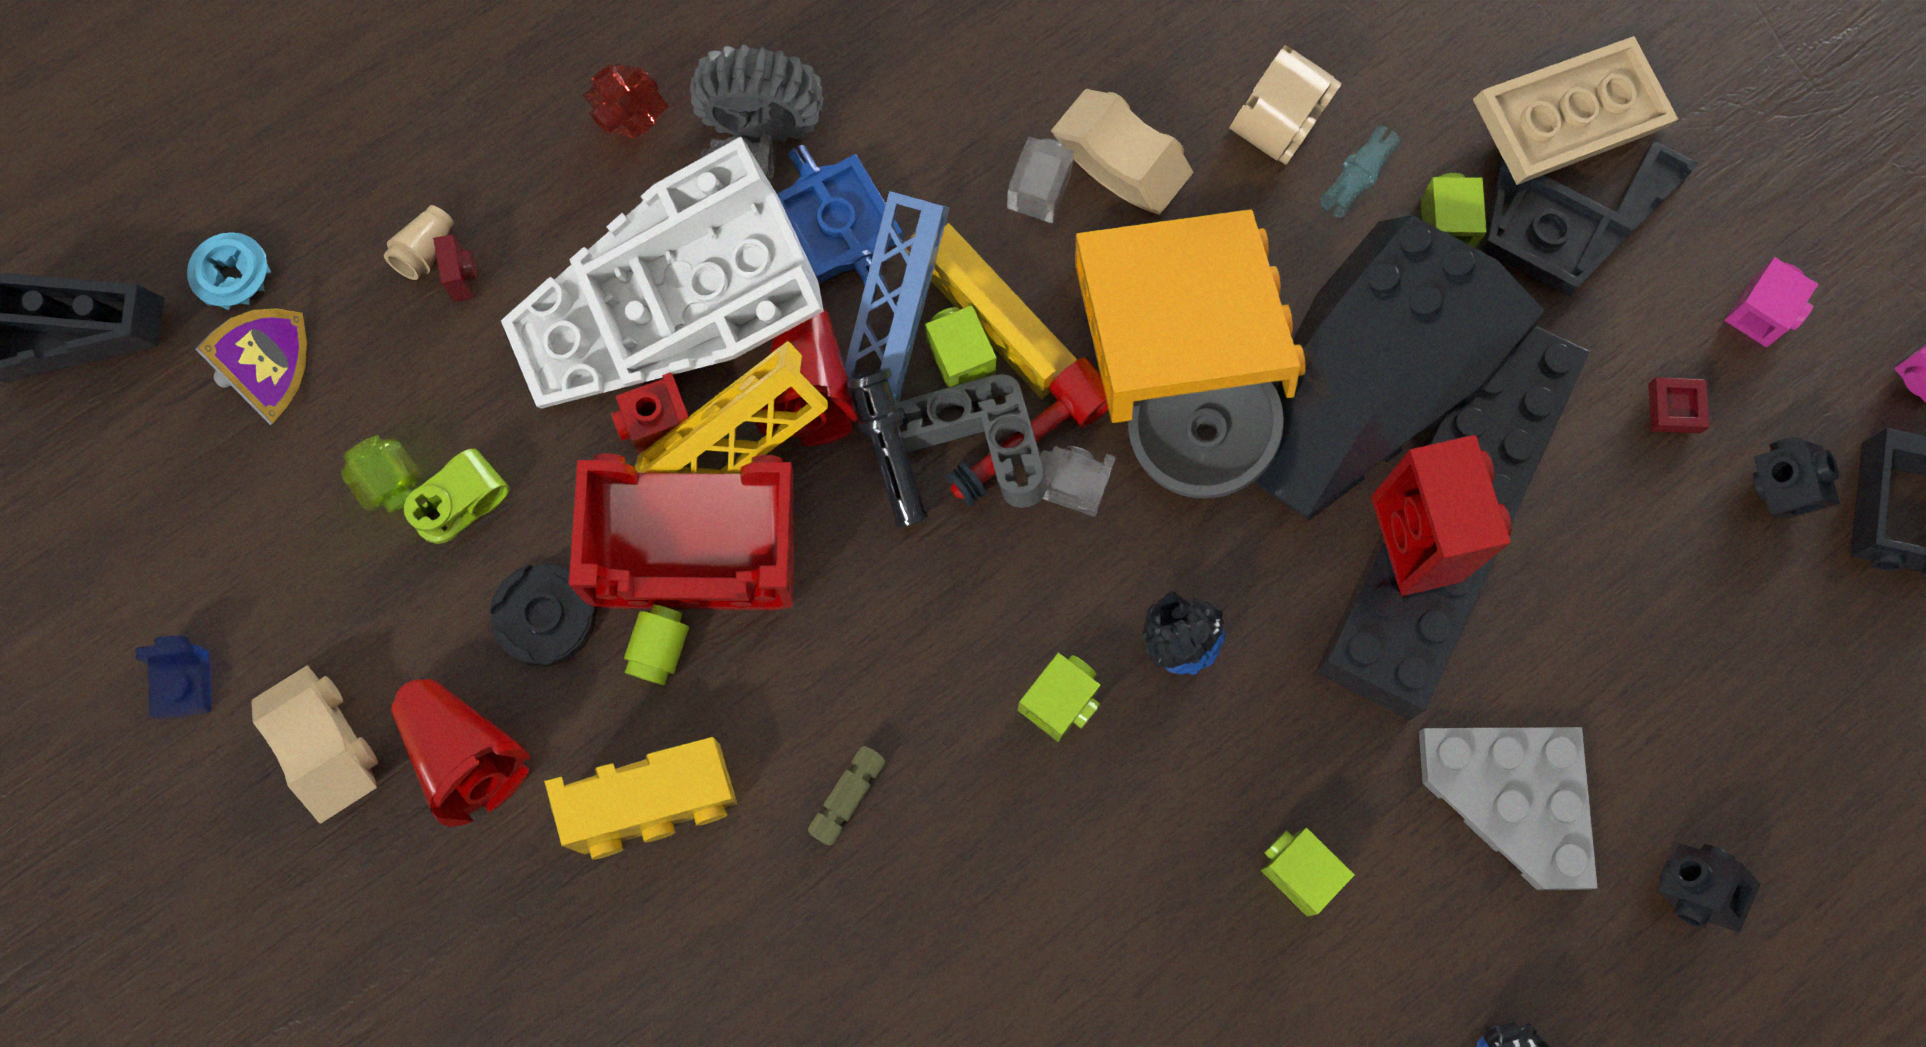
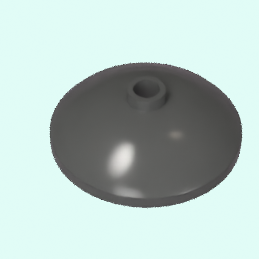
[1128,382,1284,498]

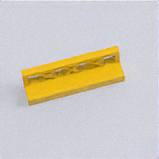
[911,223,1077,400]
[635,341,828,474]

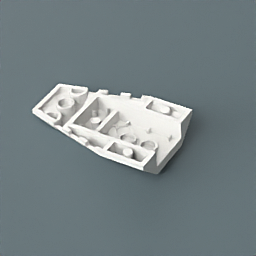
[501,137,824,409]

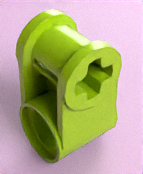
[404,448,510,544]

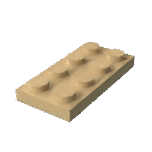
[1473,36,1679,185]

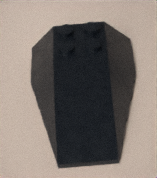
[1253,215,1545,520]

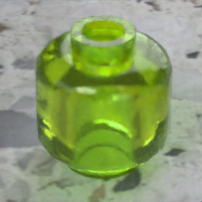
[341,435,421,514]

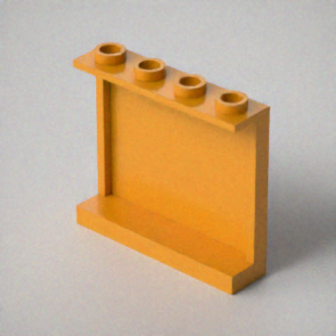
[1075,209,1305,423]

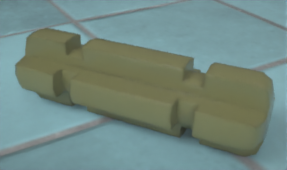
[808,746,885,846]

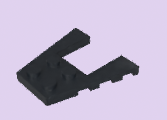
[1482,74,1698,296]

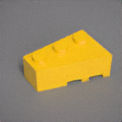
[544,737,737,860]

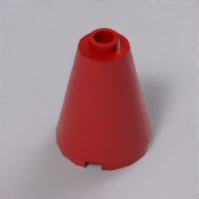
[755,309,857,446]
[391,679,530,827]

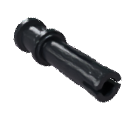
[845,368,928,527]

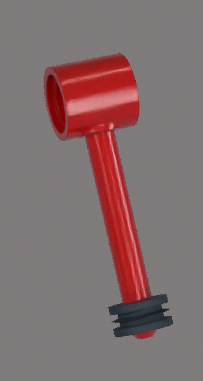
[945,357,1109,507]

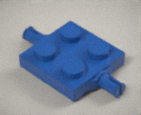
[777,145,903,289]

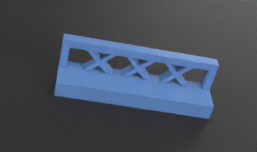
[845,191,950,403]

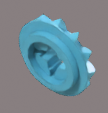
[187,233,271,310]

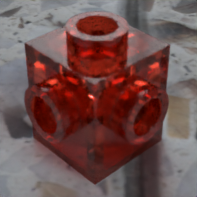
[583,64,669,139]

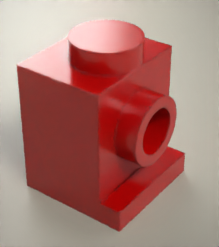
[611,372,689,453]

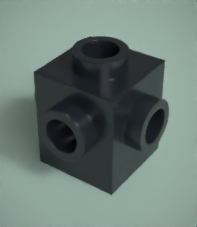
[1753,437,1840,519]
[1658,843,1761,933]

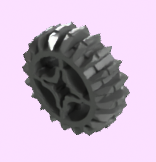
[690,44,823,143]

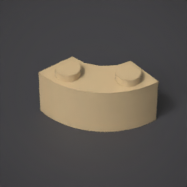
[1051,89,1194,215]
[251,665,378,824]

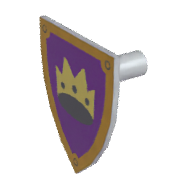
[195,308,307,425]

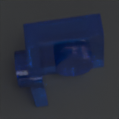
[135,636,211,719]

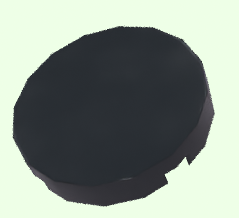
[490,563,596,667]

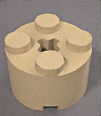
[1229,45,1342,165]

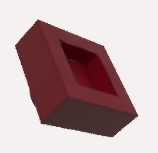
[433,234,478,302]
[1648,377,1709,434]

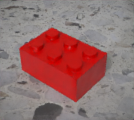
[1371,435,1512,596]

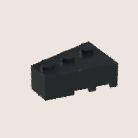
[0,273,165,383]

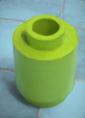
[624,604,690,685]

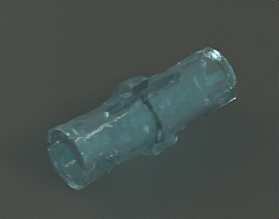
[1319,125,1401,217]

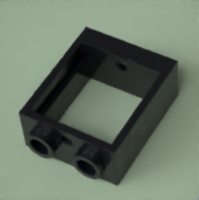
[1850,428,1926,579]

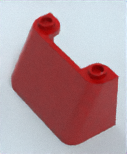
[569,453,794,610]

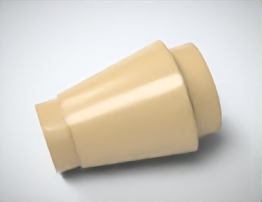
[384,205,454,280]

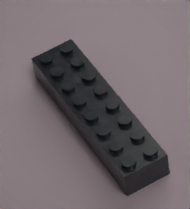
[1315,326,1590,720]

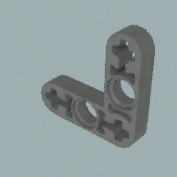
[895,374,1047,508]

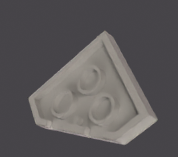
[1419,727,1597,890]

